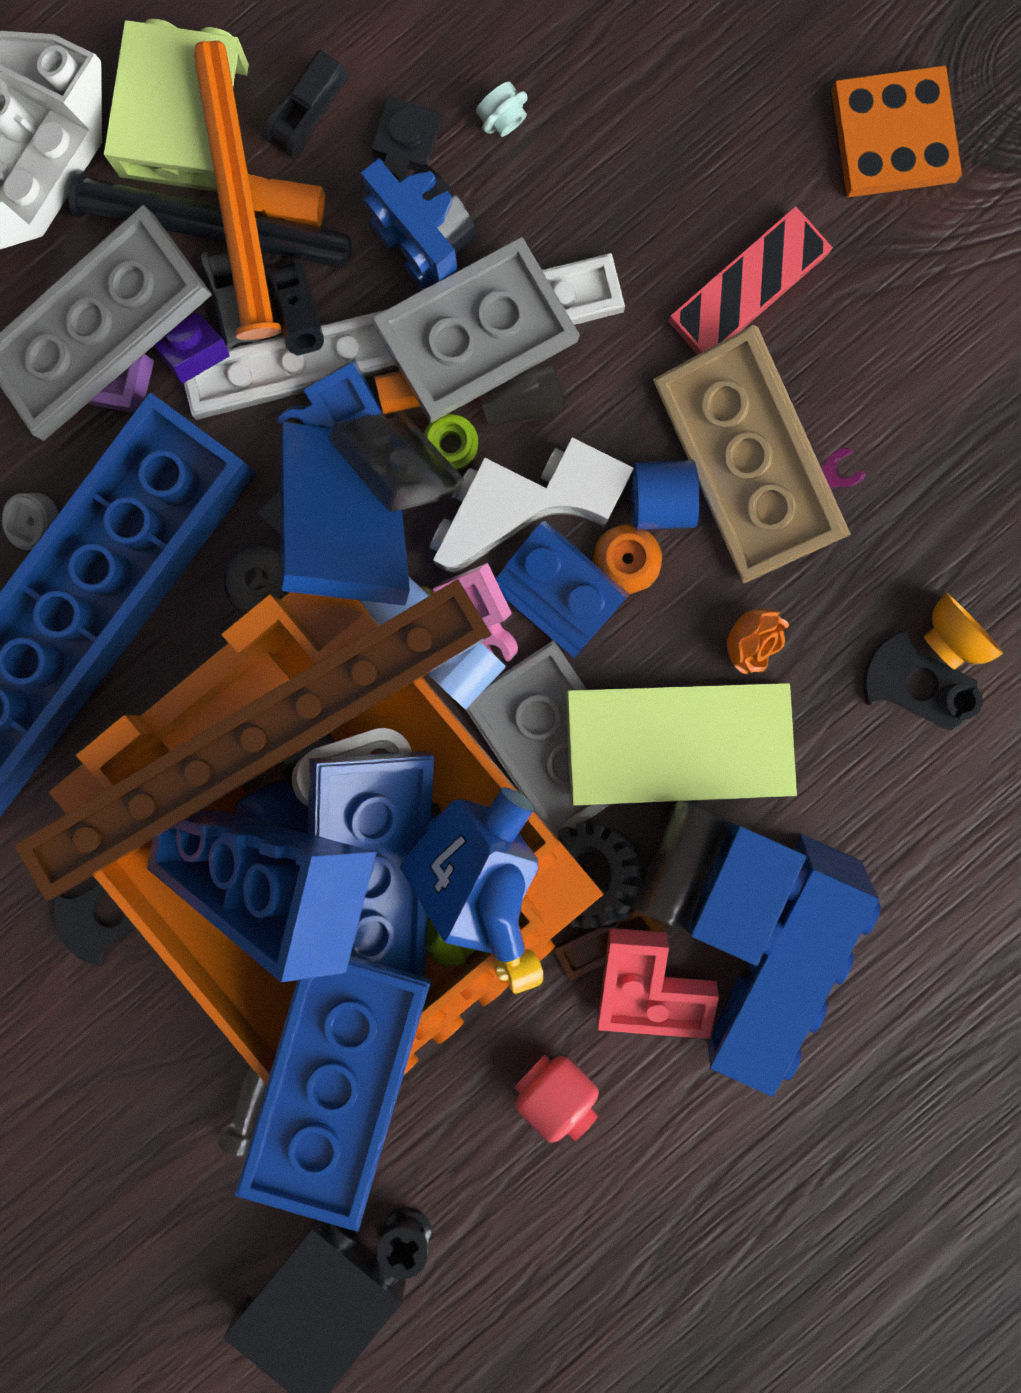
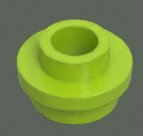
[423,414,479,471]

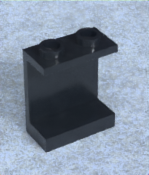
[223,1219,406,1393]

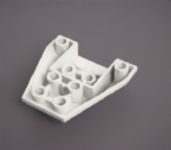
[0,31,102,249]

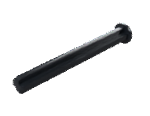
[69,170,351,268]

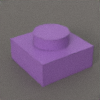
[88,354,154,413]

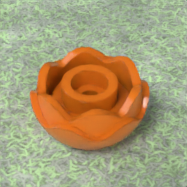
[592,524,662,594]
[726,608,789,674]

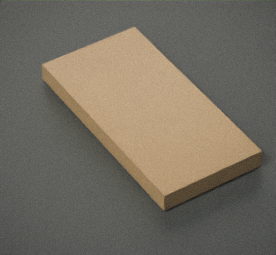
[653,325,851,583]

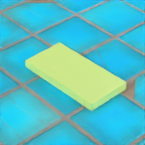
[565,683,797,806]

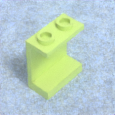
[104,19,249,192]

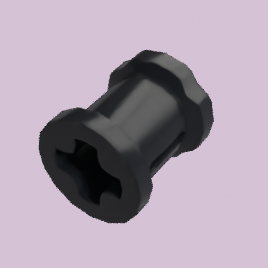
[377,1207,432,1279]

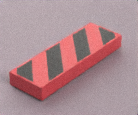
[668,206,833,355]

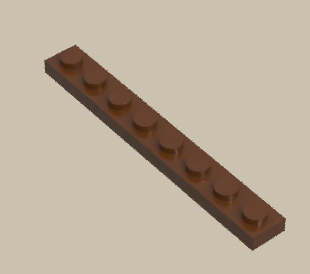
[14,579,492,901]

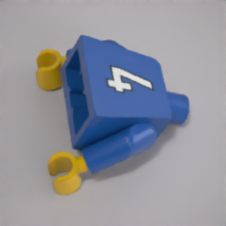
[400,787,543,994]

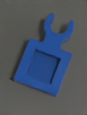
[277,359,382,432]

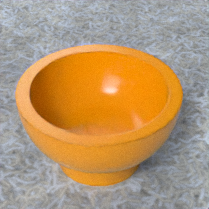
[924,592,1003,670]

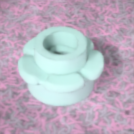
[476,81,528,137]

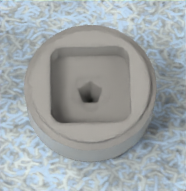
[2,493,59,550]

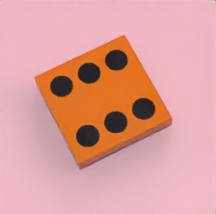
[831,66,962,198]

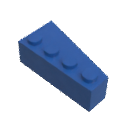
[147,810,377,982]
[708,834,881,1097]

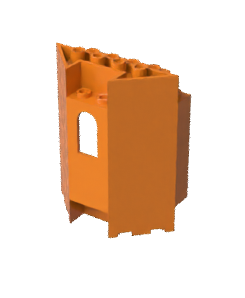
[48,592,604,1085]

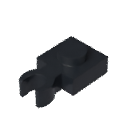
[371,96,443,183]

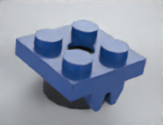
[361,158,477,291]

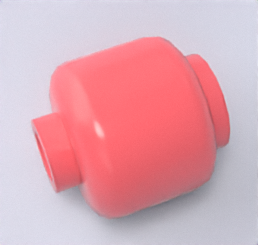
[514,1054,599,1143]

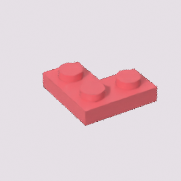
[597,928,719,1039]

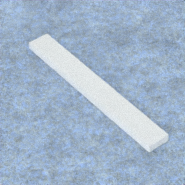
[184,253,625,420]

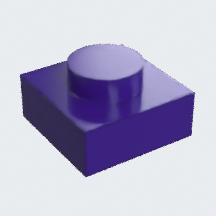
[153,312,230,384]

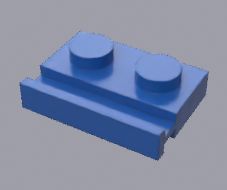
[495,521,630,658]

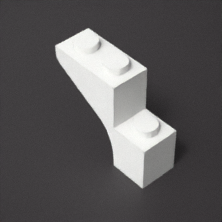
[430,437,634,573]

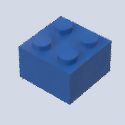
[677,818,807,966]

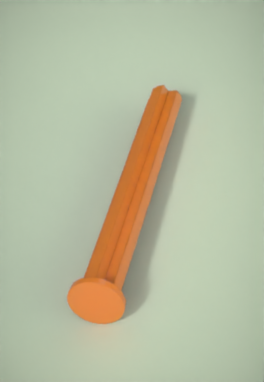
[194,40,282,340]

